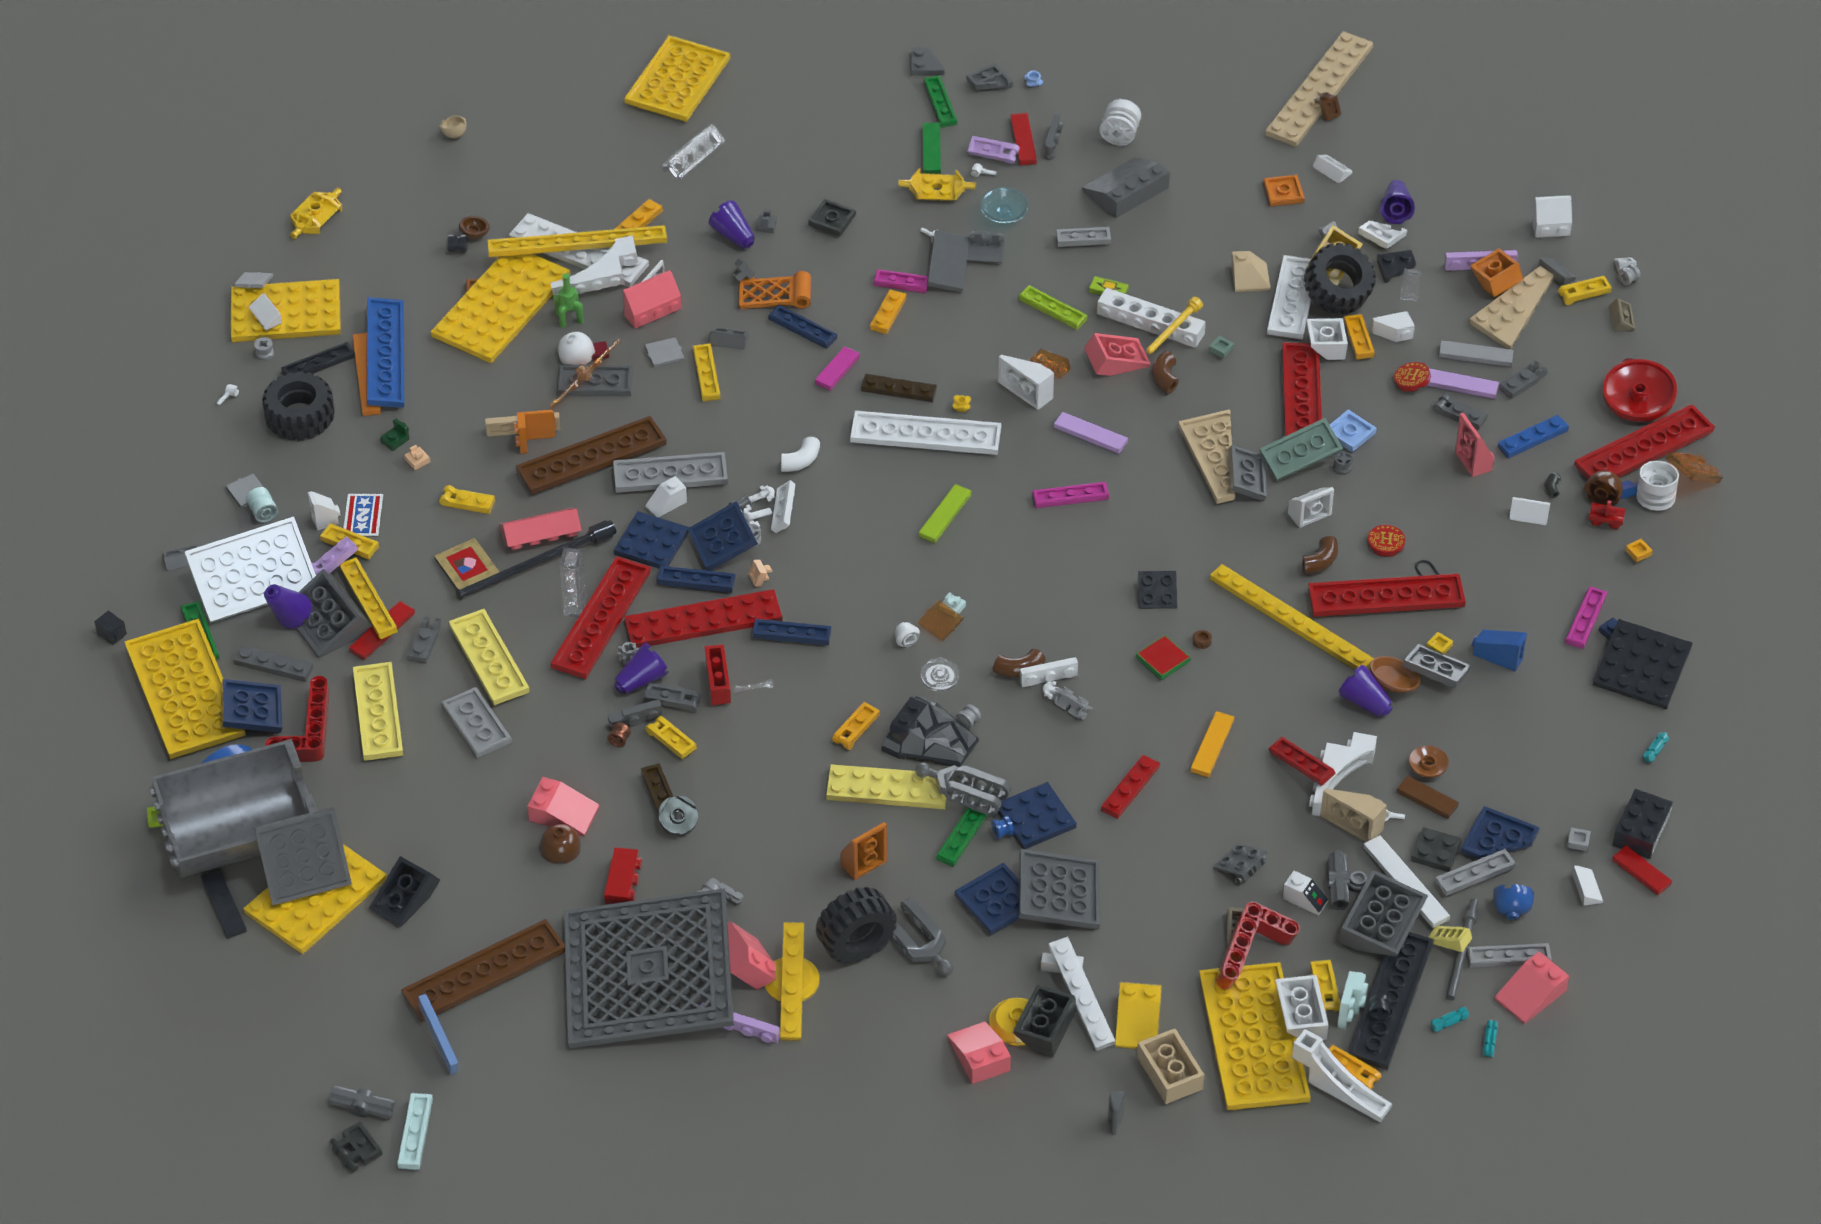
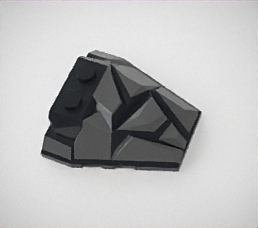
[881,696,979,767]

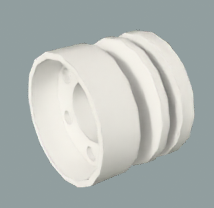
[1100,99,1141,146]
[1636,461,1679,511]

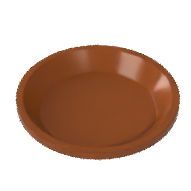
[1370,656,1421,693]

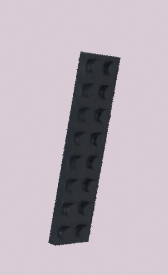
[1348,932,1434,1070]

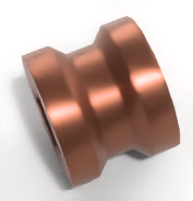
[607,723,631,747]

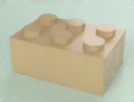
[1137,1028,1204,1104]

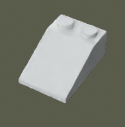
[998,355,1054,410]

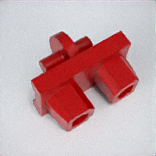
[1589,500,1626,529]

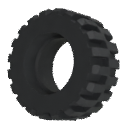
[1304,243,1376,314]
[262,372,335,440]
[816,887,897,964]

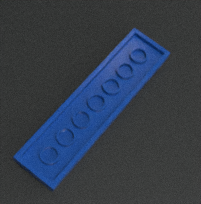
[367,297,405,408]

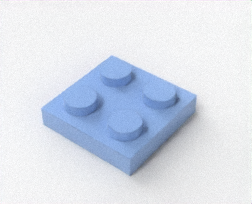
[1330,410,1377,452]

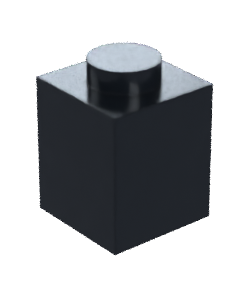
[94,610,127,645]

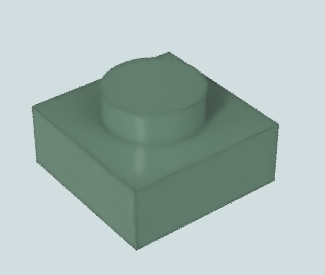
[1209,336,1234,359]

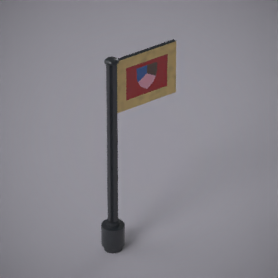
[434,520,617,599]

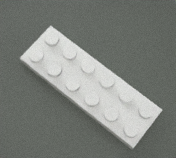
[1267,255,1311,340]

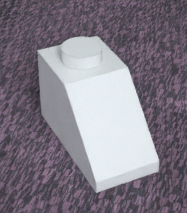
[1372,311,1415,342]
[645,476,687,517]
[308,491,341,530]

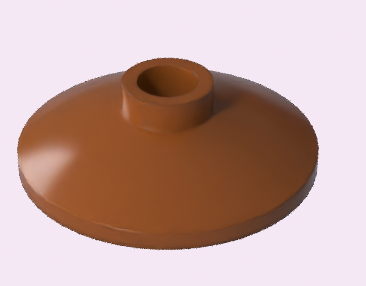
[1409,745,1449,777]

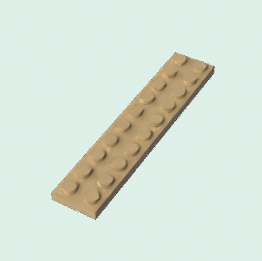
[1265,31,1373,147]

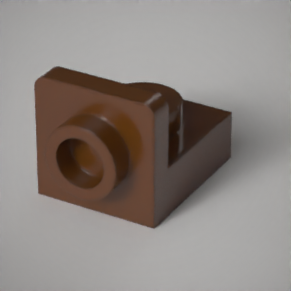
[1314,92,1341,121]

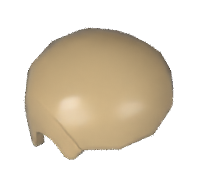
[439,116,467,138]

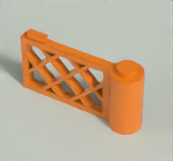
[739,271,811,309]

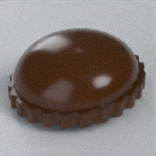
[459,216,490,239]

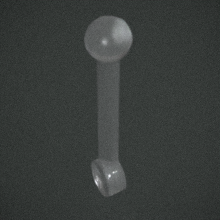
[734,679,774,693]

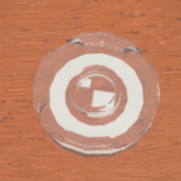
[921,658,959,691]

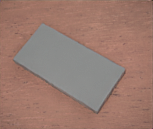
[441,687,512,758]

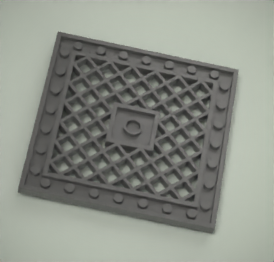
[564,888,734,1049]

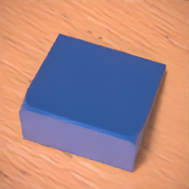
[1621,480,1638,499]

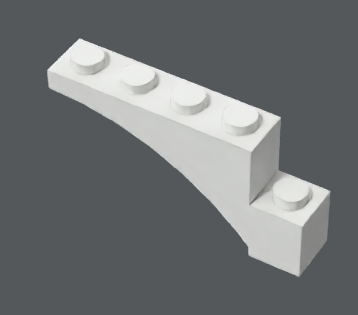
[551,235,639,295]
[1309,732,1377,816]
[1292,1029,1392,1122]

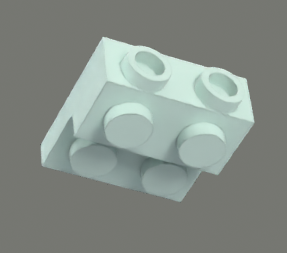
[1337,971,1368,1029]

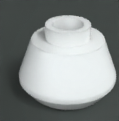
[894,622,920,647]

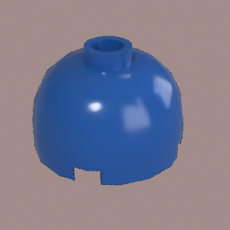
[1493,884,1534,920]

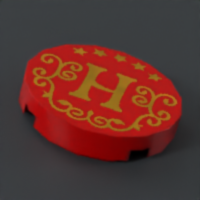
[1394,362,1431,392]
[1367,525,1406,557]

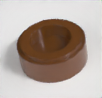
[1193,630,1212,649]

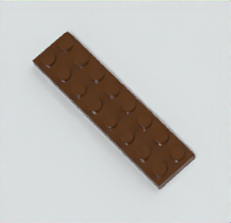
[516,416,667,495]
[401,919,566,1022]

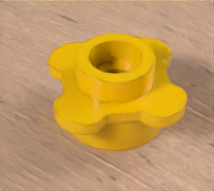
[952,395,971,412]

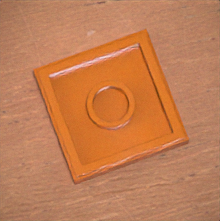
[1263,175,1305,207]

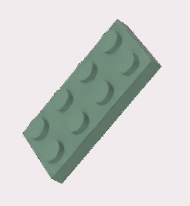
[1259,418,1343,482]

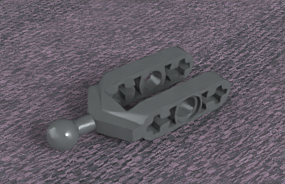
[915,762,1011,816]
[889,897,953,976]

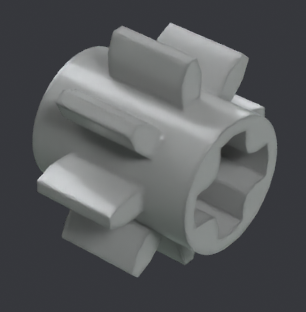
[617,642,639,665]

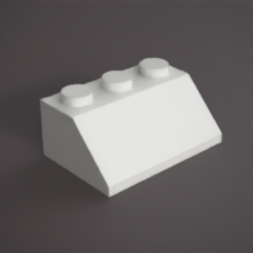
[1275,975,1328,1040]

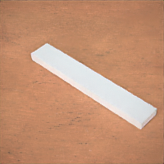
[1363,836,1450,928]

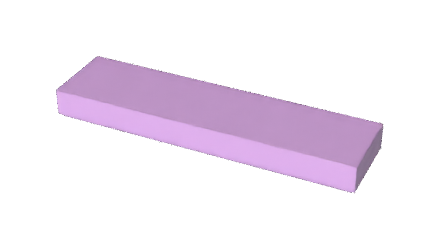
[1426,369,1499,399]
[1054,412,1128,454]

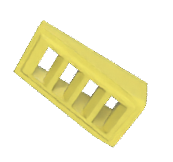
[1428,926,1472,952]

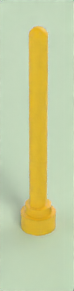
[1146,297,1203,354]

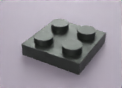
[808,199,856,237]
[1411,827,1462,872]

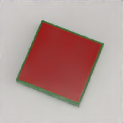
[1136,635,1191,680]

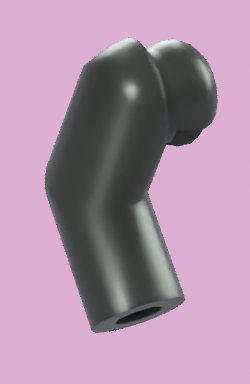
[1544,472,1561,498]

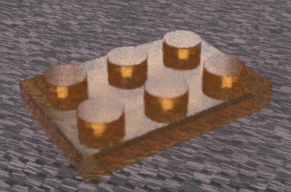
[1665,452,1723,483]

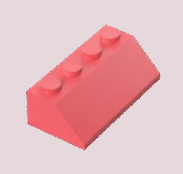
[499,508,582,550]

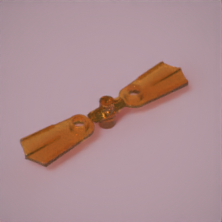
[549,339,620,408]

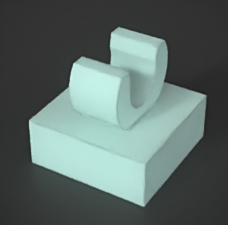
[939,592,966,618]

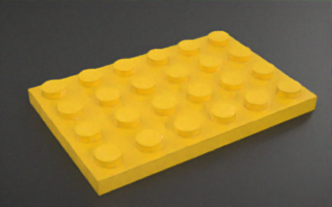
[624,35,731,122]
[231,279,341,342]
[243,844,387,955]

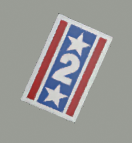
[344,494,383,536]

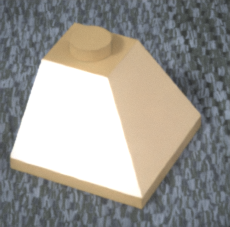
[1231,251,1271,292]

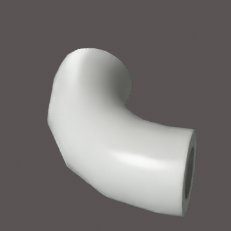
[781,437,820,472]

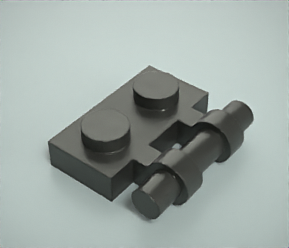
[330,1121,383,1172]

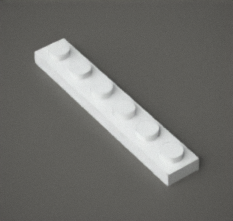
[1049,937,1115,1051]

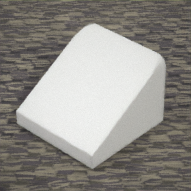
[1614,257,1637,271]

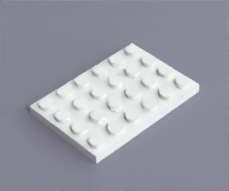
[184,517,316,623]

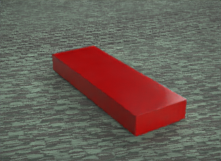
[1612,846,1672,895]

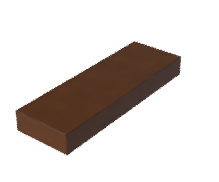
[1397,775,1459,819]

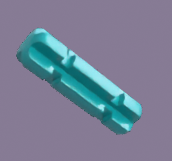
[1642,732,1669,763]
[1430,1007,1469,1032]
[1483,1020,1498,1057]

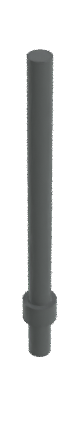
[1447,899,1479,1000]

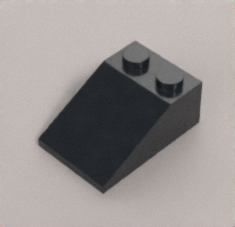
[369,856,440,927]

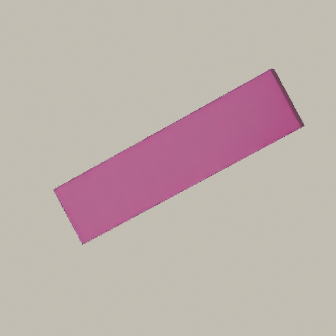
[1032,482,1109,508]
[1565,586,1608,649]

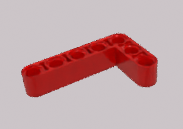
[265,675,330,762]
[1216,902,1300,990]

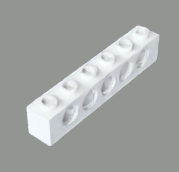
[1097,288,1206,348]

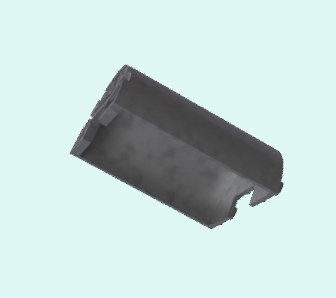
[149,739,317,878]

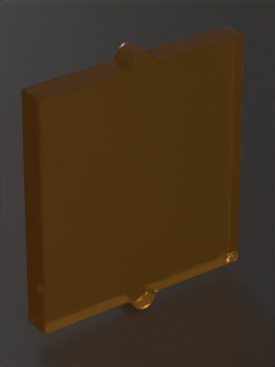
[918,600,964,641]

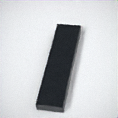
[281,342,355,376]
[200,869,247,938]

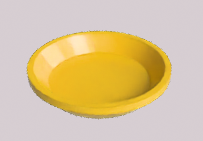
[764,957,820,1002]
[989,998,1029,1046]

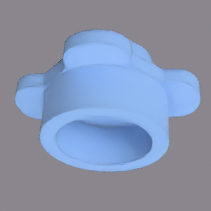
[1024,71,1043,87]

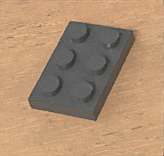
[1228,445,1267,501]
[1402,644,1471,688]

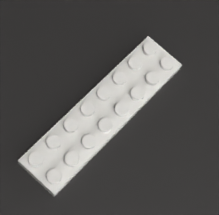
[509,213,649,287]
[850,411,1002,455]

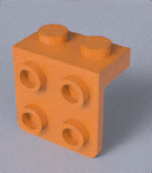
[514,410,556,454]

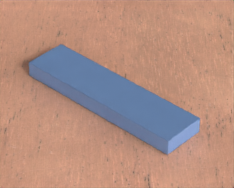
[418,994,458,1075]

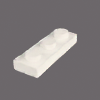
[771,480,795,533]
[1020,657,1078,687]

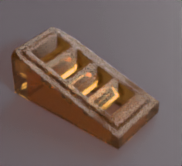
[1030,349,1071,379]

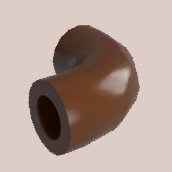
[1152,351,1179,394]
[1302,536,1338,574]
[993,649,1046,677]

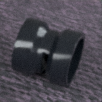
[448,234,468,252]

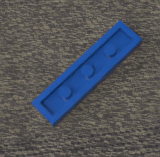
[1497,415,1569,458]

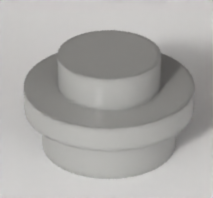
[1349,871,1368,890]

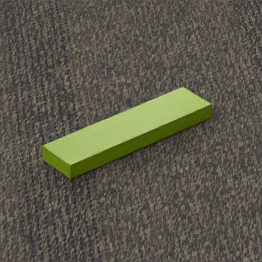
[1018,285,1088,330]
[919,484,972,543]

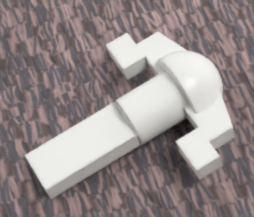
[749,485,775,503]
[743,505,773,527]
[1042,681,1058,699]

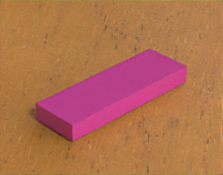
[874,269,928,293]
[815,346,860,391]

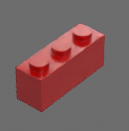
[704,644,731,705]
[604,847,642,905]

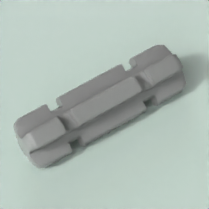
[709,878,744,905]

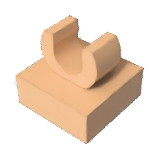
[404,445,430,470]
[748,560,772,587]

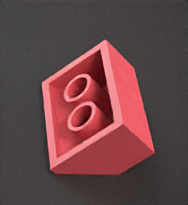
[623,270,682,329]

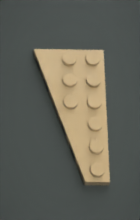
[1469,266,1554,349]
[1178,409,1235,504]

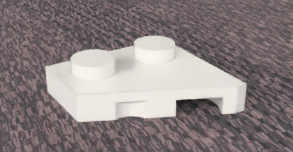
[1358,221,1407,249]

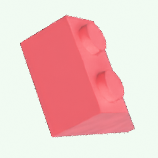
[1084,333,1151,376]
[1455,413,1495,477]
[527,777,599,836]
[728,921,776,990]
[1494,951,1570,1024]
[947,1022,1011,1084]

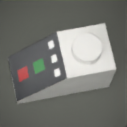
[1283,871,1328,916]

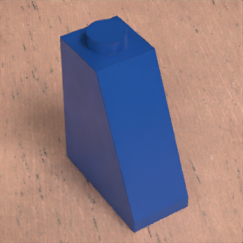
[1472,629,1527,672]

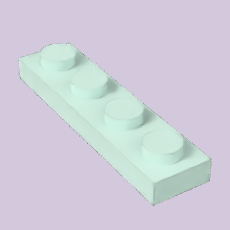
[398,1093,433,1170]

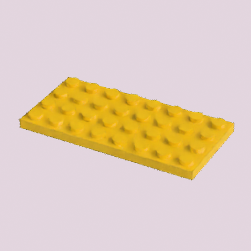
[431,254,571,363]
[124,619,246,759]
[1199,962,1310,1110]

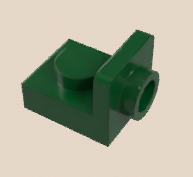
[380,418,409,451]

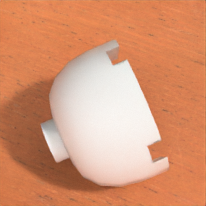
[558,332,595,365]

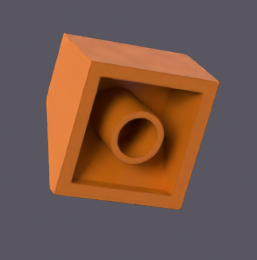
[1470,248,1523,297]

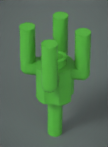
[554,273,584,328]

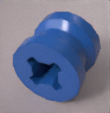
[991,816,1014,840]

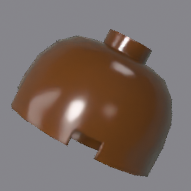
[1584,470,1623,506]
[540,824,581,864]

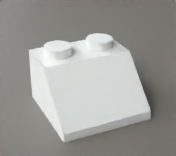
[1532,195,1572,238]
[1306,318,1348,360]
[1288,487,1334,528]

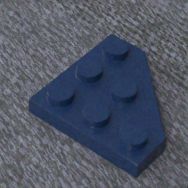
[1461,806,1540,860]

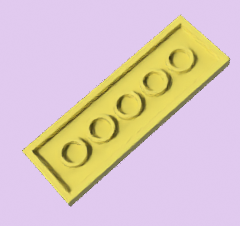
[449,609,530,705]
[353,662,403,761]
[826,764,946,809]

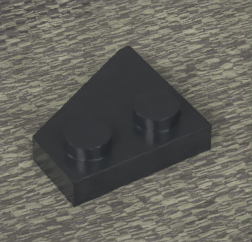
[1376,250,1416,283]

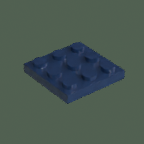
[687,501,758,571]
[614,511,689,569]
[221,679,282,733]
[998,782,1076,849]
[955,862,1019,935]

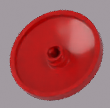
[1603,359,1677,422]

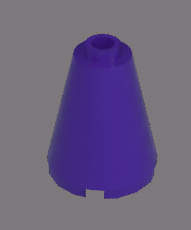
[1379,180,1415,224]
[708,200,755,249]
[264,584,312,629]
[614,643,669,694]
[1338,665,1393,717]

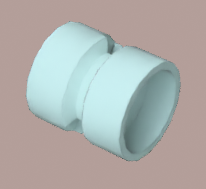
[246,487,278,523]

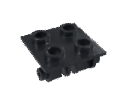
[1138,571,1177,608]

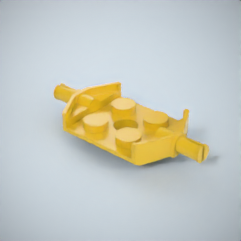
[898,169,976,200]
[290,187,342,239]

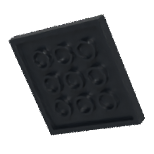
[1593,619,1693,709]

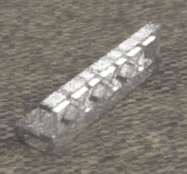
[660,124,725,180]

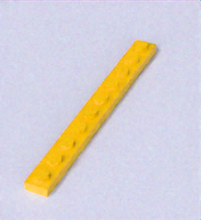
[488,225,667,257]
[1210,564,1374,670]

